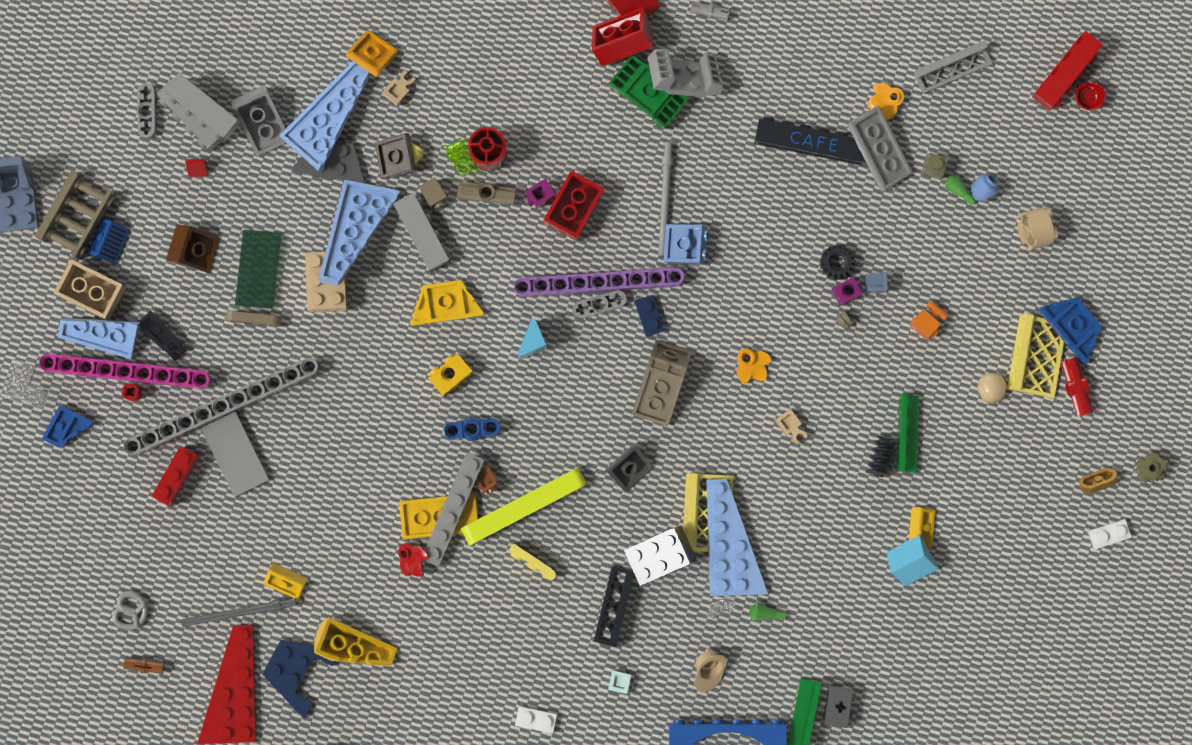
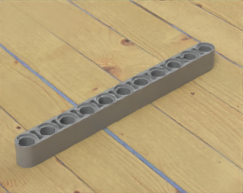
[123,358,320,456]

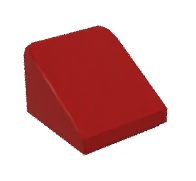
[185,159,208,177]

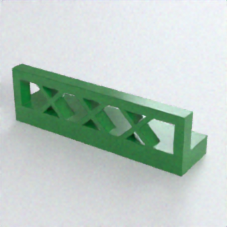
[896,394,919,473]
[787,678,822,745]

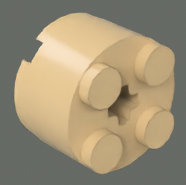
[1017,208,1058,250]

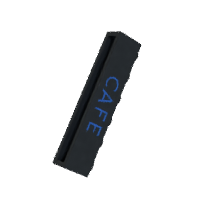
[754,117,867,166]

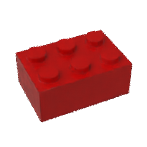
[543,171,604,241]

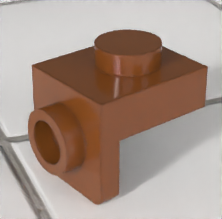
[475,464,500,495]

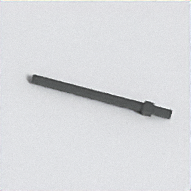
[181,598,297,627]

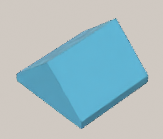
[517,319,547,359]
[886,535,939,586]

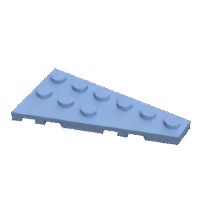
[319,180,401,286]
[706,479,768,596]

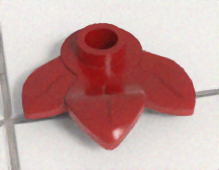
[398,543,430,577]

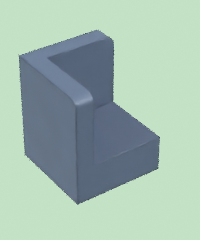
[865,272,888,294]

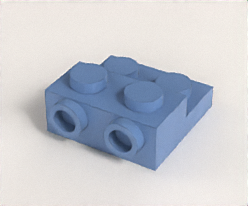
[663,224,710,265]

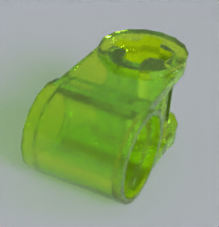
[443,138,473,176]

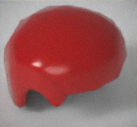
[1074,82,1106,110]

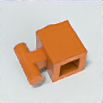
[909,300,948,340]

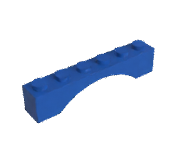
[669,720,787,745]

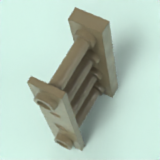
[34,170,115,260]

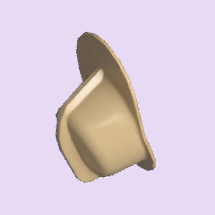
[694,648,727,692]

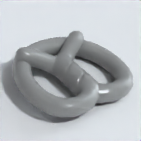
[112,591,148,630]

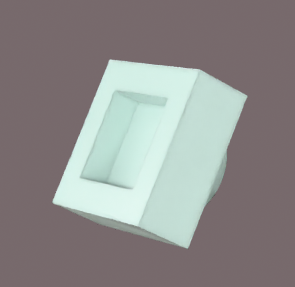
[608,670,631,694]

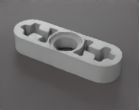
[137,83,156,139]
[573,290,627,319]

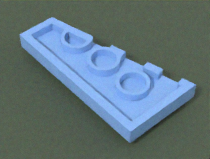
[58,318,140,359]

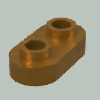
[1079,468,1117,494]

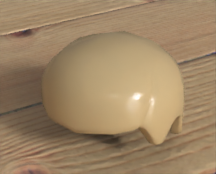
[977,373,1007,404]

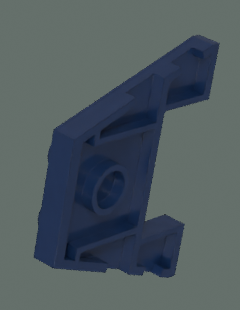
[262,640,335,718]

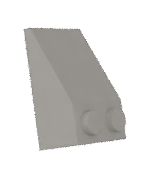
[231,85,286,156]

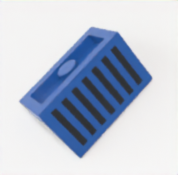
[88,218,130,264]

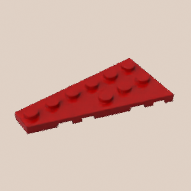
[197,625,256,744]

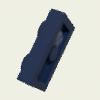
[634,295,664,337]

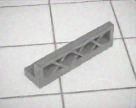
[914,40,992,94]

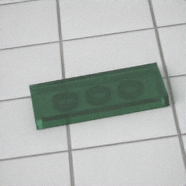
[235,230,282,309]

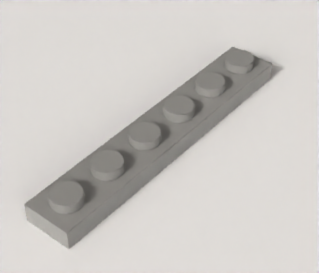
[425,452,484,567]

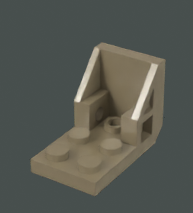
[631,340,692,427]

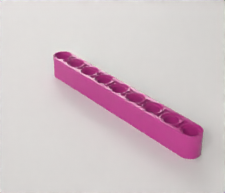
[39,354,212,389]

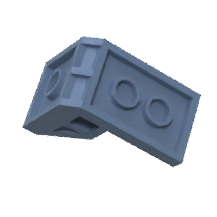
[0,156,39,233]

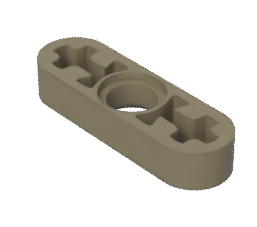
[225,311,282,327]

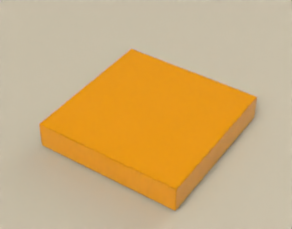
[346,30,399,77]

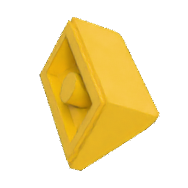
[909,507,935,548]
[263,563,308,600]

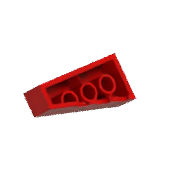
[1032,30,1103,111]

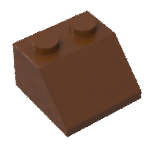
[166,224,219,273]

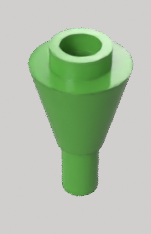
[944,174,976,205]
[749,602,786,621]

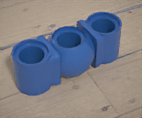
[444,417,500,442]

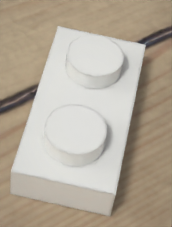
[1087,519,1131,550]
[515,706,557,734]

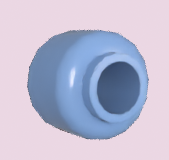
[971,174,1000,202]

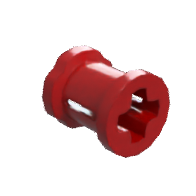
[122,383,142,402]

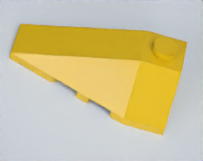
[314,617,397,667]

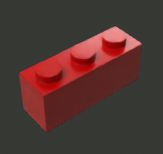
[151,446,201,507]

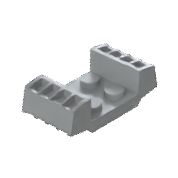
[647,49,723,97]

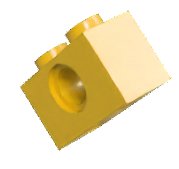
[428,354,473,397]

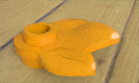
[867,83,904,120]
[736,349,771,384]

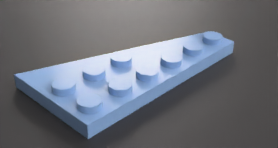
[279,61,371,173]

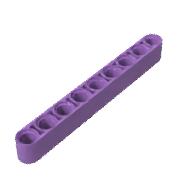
[514,268,684,297]

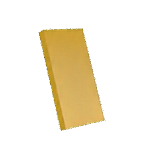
[399,494,478,540]

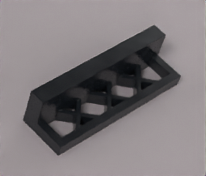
[593,566,634,647]

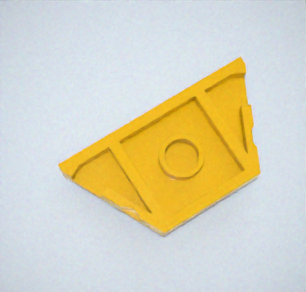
[410,280,484,327]

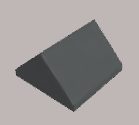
[605,444,653,493]

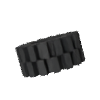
[820,244,856,280]

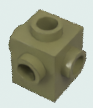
[1134,452,1168,483]

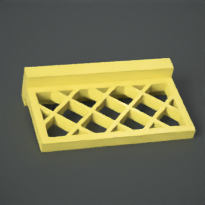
[1007,314,1064,398]
[683,473,734,552]

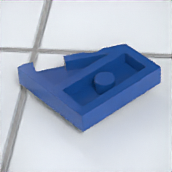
[42,405,94,448]

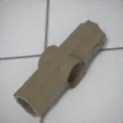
[457,182,516,205]

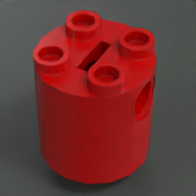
[468,127,507,172]

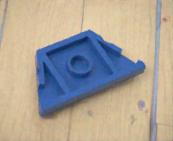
[1037,297,1101,365]

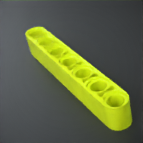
[461,467,587,546]

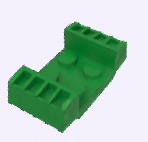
[608,55,688,129]

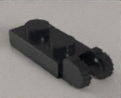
[139,310,187,361]

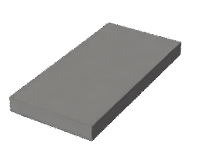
[847,106,913,191]
[201,411,270,497]

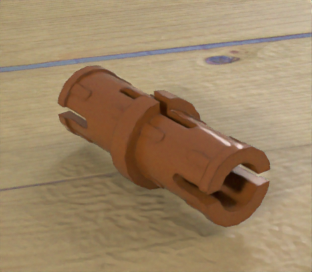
[123,657,165,674]

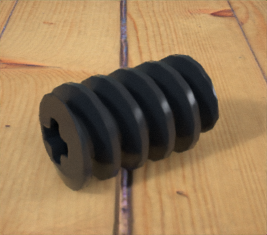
[865,435,899,478]

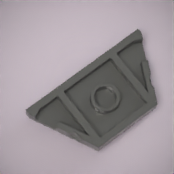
[292,141,365,184]

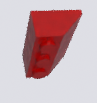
[592,7,653,66]

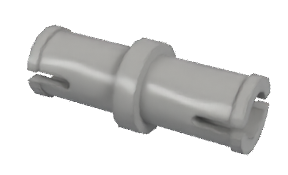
[690,1,729,21]

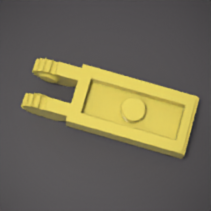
[509,544,556,581]

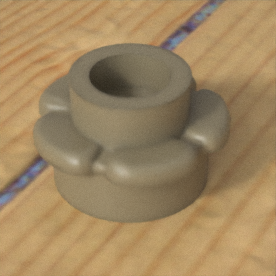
[837,311,854,328]

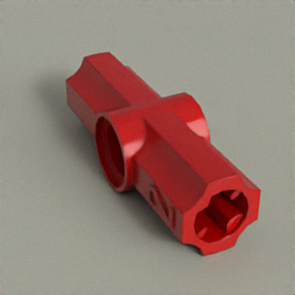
[1061,357,1093,417]

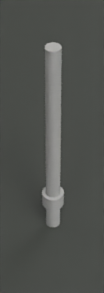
[658,142,673,256]

